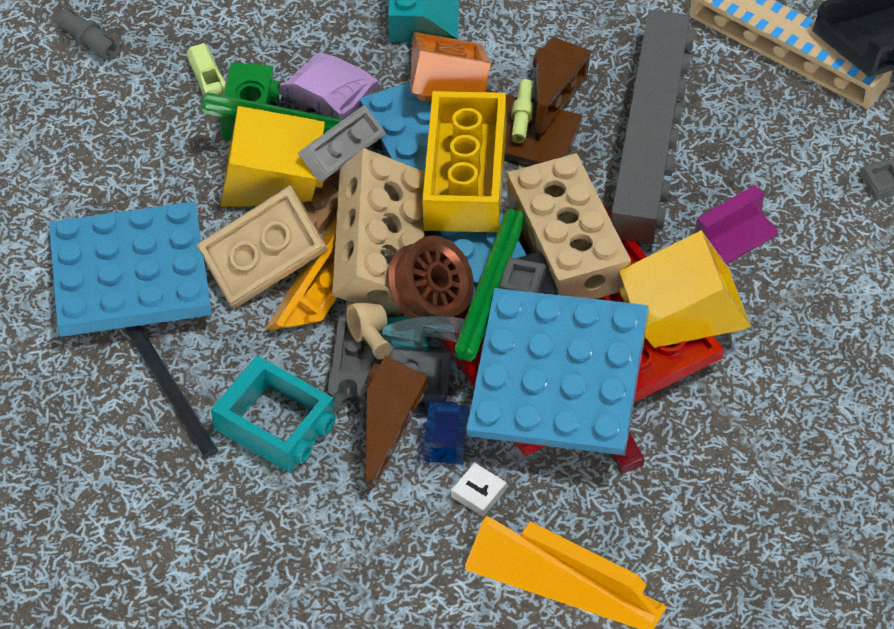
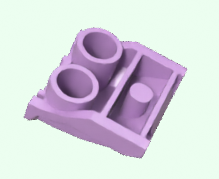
[279,52,378,120]

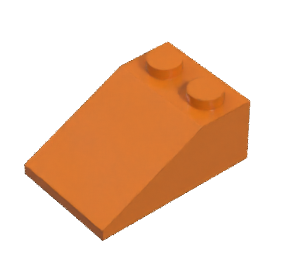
[410,32,491,102]

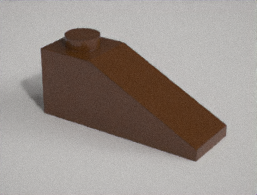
[533,37,591,134]
[365,355,429,488]

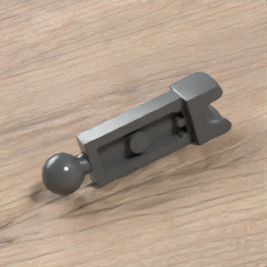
[328,301,373,413]

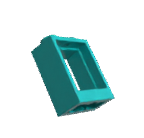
[211,355,336,473]

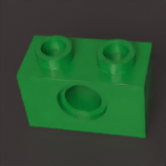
[220,62,280,139]

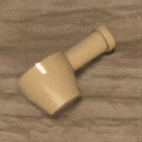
[347,302,392,359]

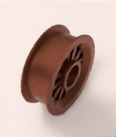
[388,236,474,325]

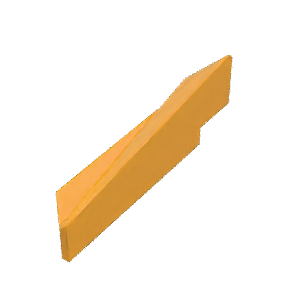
[266,213,337,331]

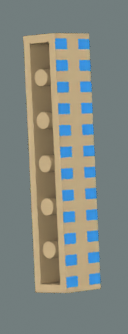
[689,0,892,109]

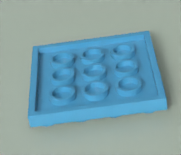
[49,201,212,337]
[467,288,649,456]

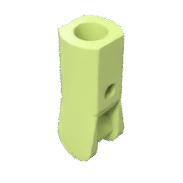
[186,43,226,96]

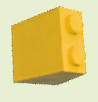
[220,106,325,207]
[619,230,751,348]

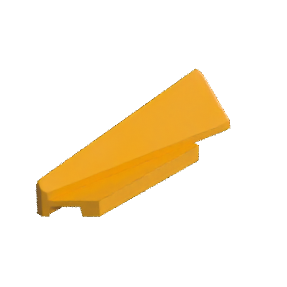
[465,516,666,629]

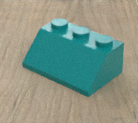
[388,0,459,43]

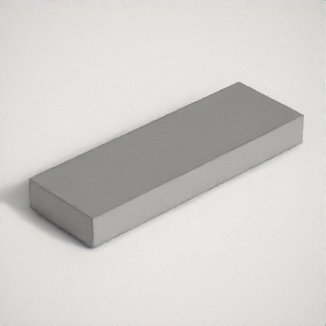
[298,105,386,183]

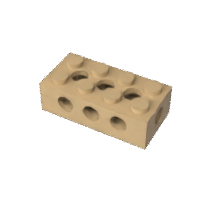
[332,148,425,317]
[507,153,631,299]

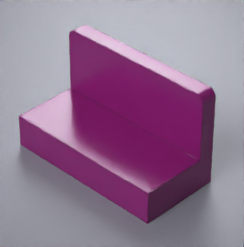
[695,185,778,265]

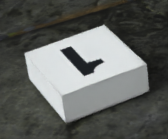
[451,462,507,517]

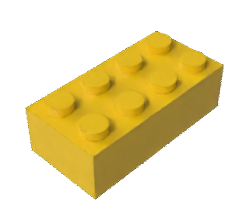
[422,91,506,232]

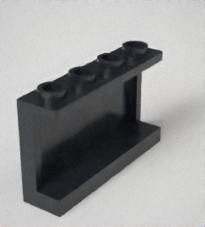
[812,0,894,77]

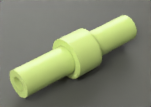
[511,79,534,143]

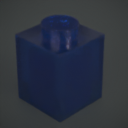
[424,401,468,465]

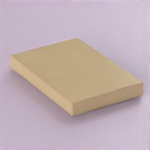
[196,186,329,309]

